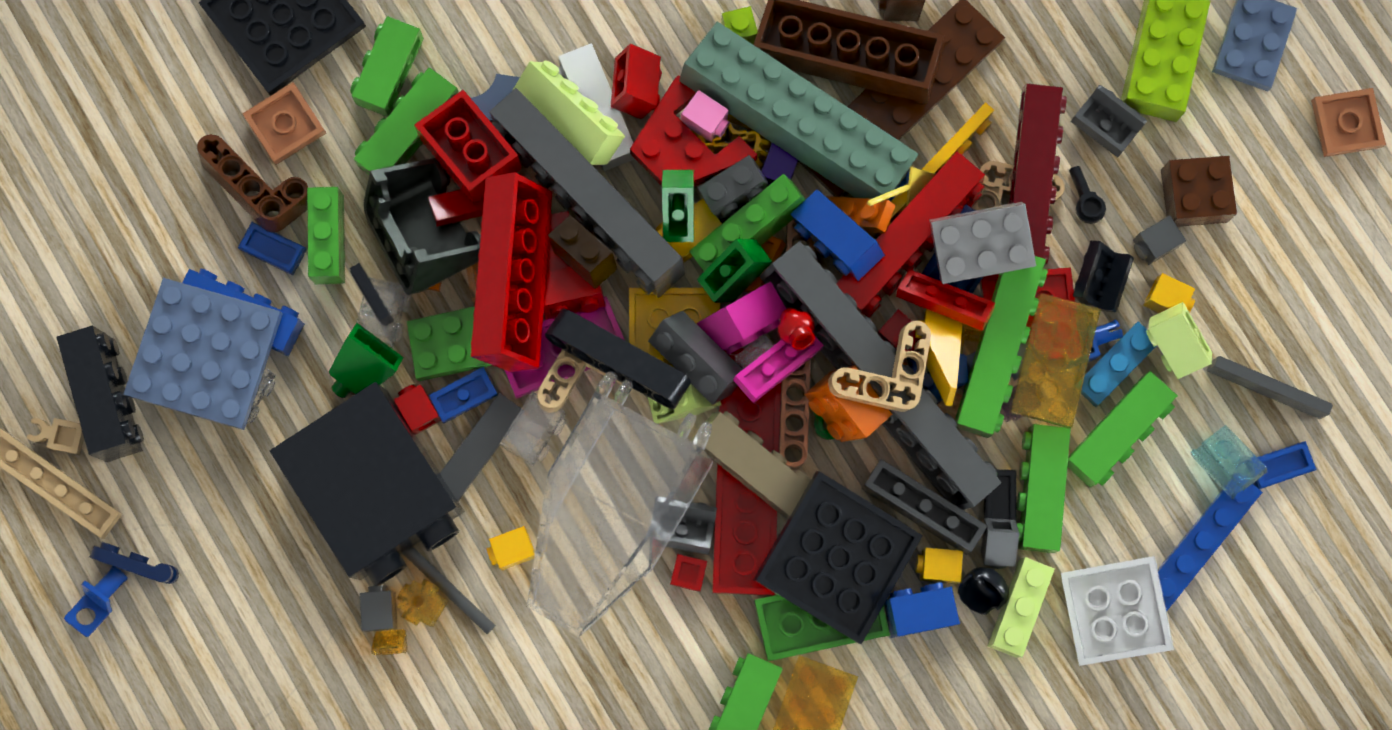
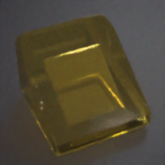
[371,629,407,656]

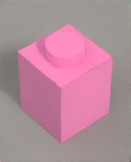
[681,90,730,142]

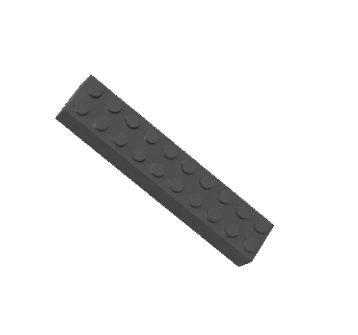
[759,241,1002,510]

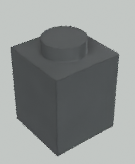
[1133,215,1186,265]
[981,518,1019,569]
[360,585,398,632]

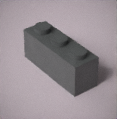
[648,311,743,405]

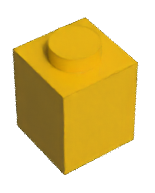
[1143,273,1195,313]
[486,526,537,570]
[915,548,963,584]

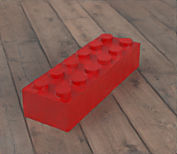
[836,151,985,319]
[471,172,552,372]

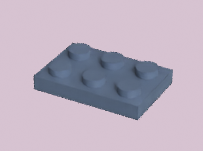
[1212,0,1297,91]

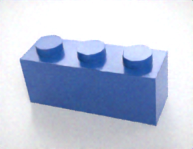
[791,189,885,281]

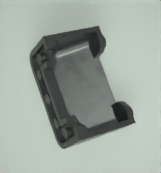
[364,158,481,295]

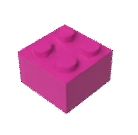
[697,281,786,355]

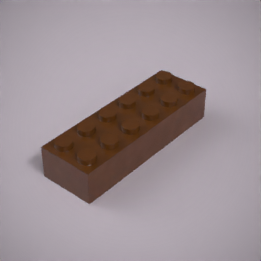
[753,0,945,104]

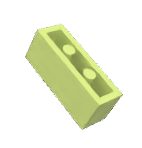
[988,557,1055,658]

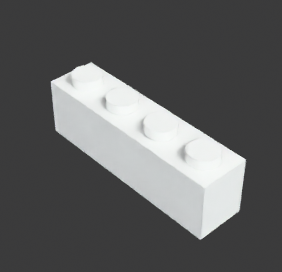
[558,43,635,171]

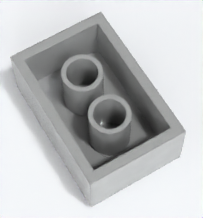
[929,202,1036,284]

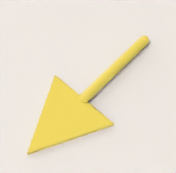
[867,166,936,206]

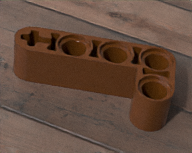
[197,134,308,233]

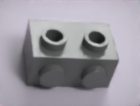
[697,155,770,220]

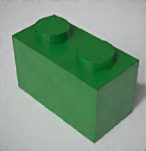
[662,170,694,242]
[697,239,772,303]

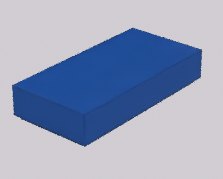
[238,222,307,275]
[1246,441,1317,489]

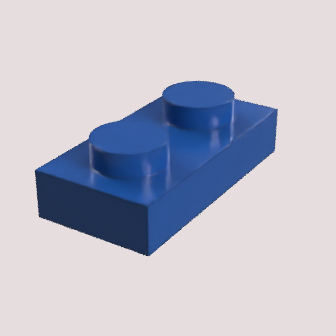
[429,367,498,424]

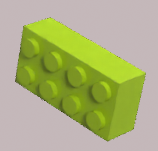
[1121,0,1211,122]

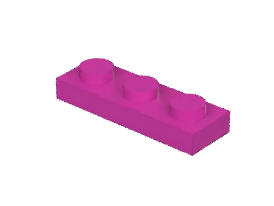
[733,336,824,403]

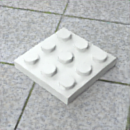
[1061,556,1174,666]

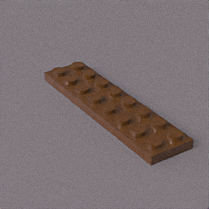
[799,0,1005,197]

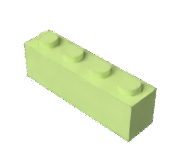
[512,61,625,165]

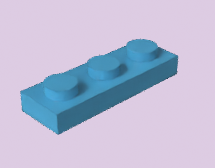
[1074,321,1156,407]

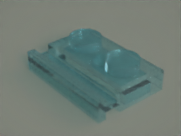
[1191,425,1268,499]

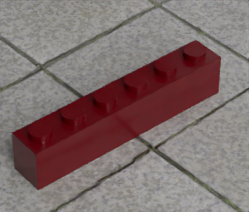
[1009,84,1067,264]

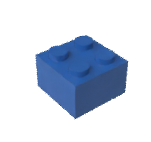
[884,582,960,638]

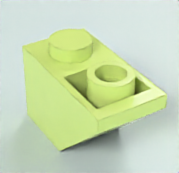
[648,384,721,424]

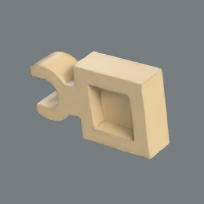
[27,418,84,455]

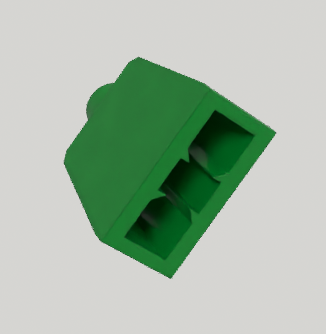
[329,323,404,398]

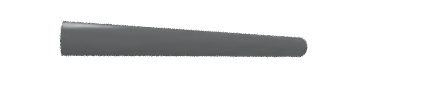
[402,546,496,634]

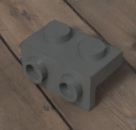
[1070,85,1147,157]
[648,496,717,555]

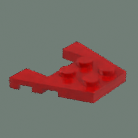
[630,75,757,186]

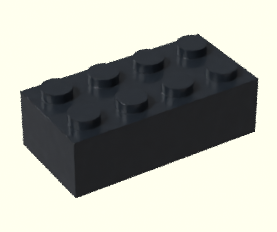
[56,325,144,462]

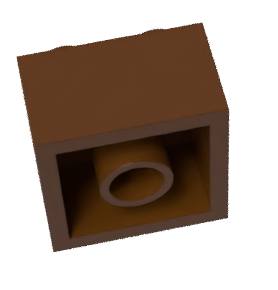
[1161,156,1237,227]

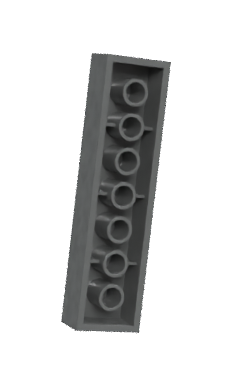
[489,88,685,298]

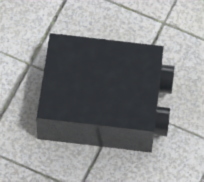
[269,382,465,586]

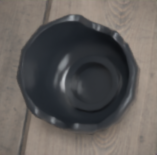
[958,567,1009,615]

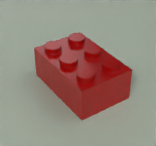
[414,90,522,204]

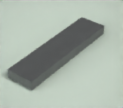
[1207,356,1333,419]
[440,393,525,502]

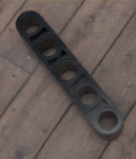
[545,309,691,409]

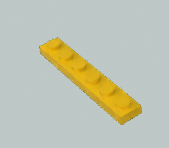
[867,102,994,239]

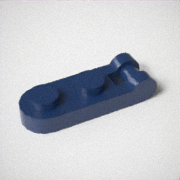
[89,542,179,584]

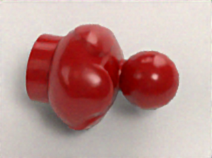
[778,307,815,350]

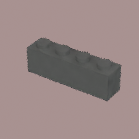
[861,459,987,555]

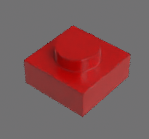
[670,554,708,592]

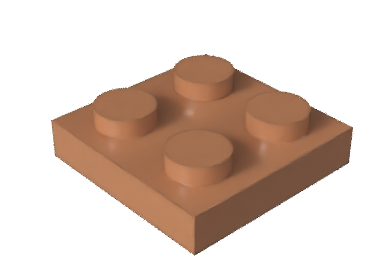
[242,82,327,165]
[1311,88,1386,157]

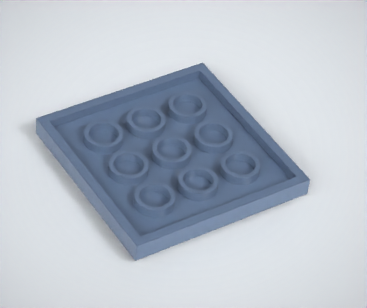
[123,278,283,430]

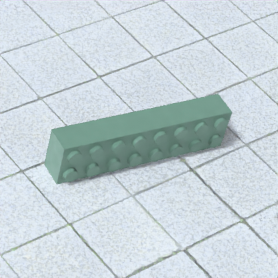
[679,21,919,200]

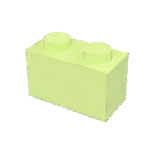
[1146,302,1212,379]

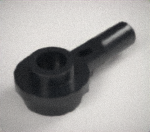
[1069,166,1106,224]

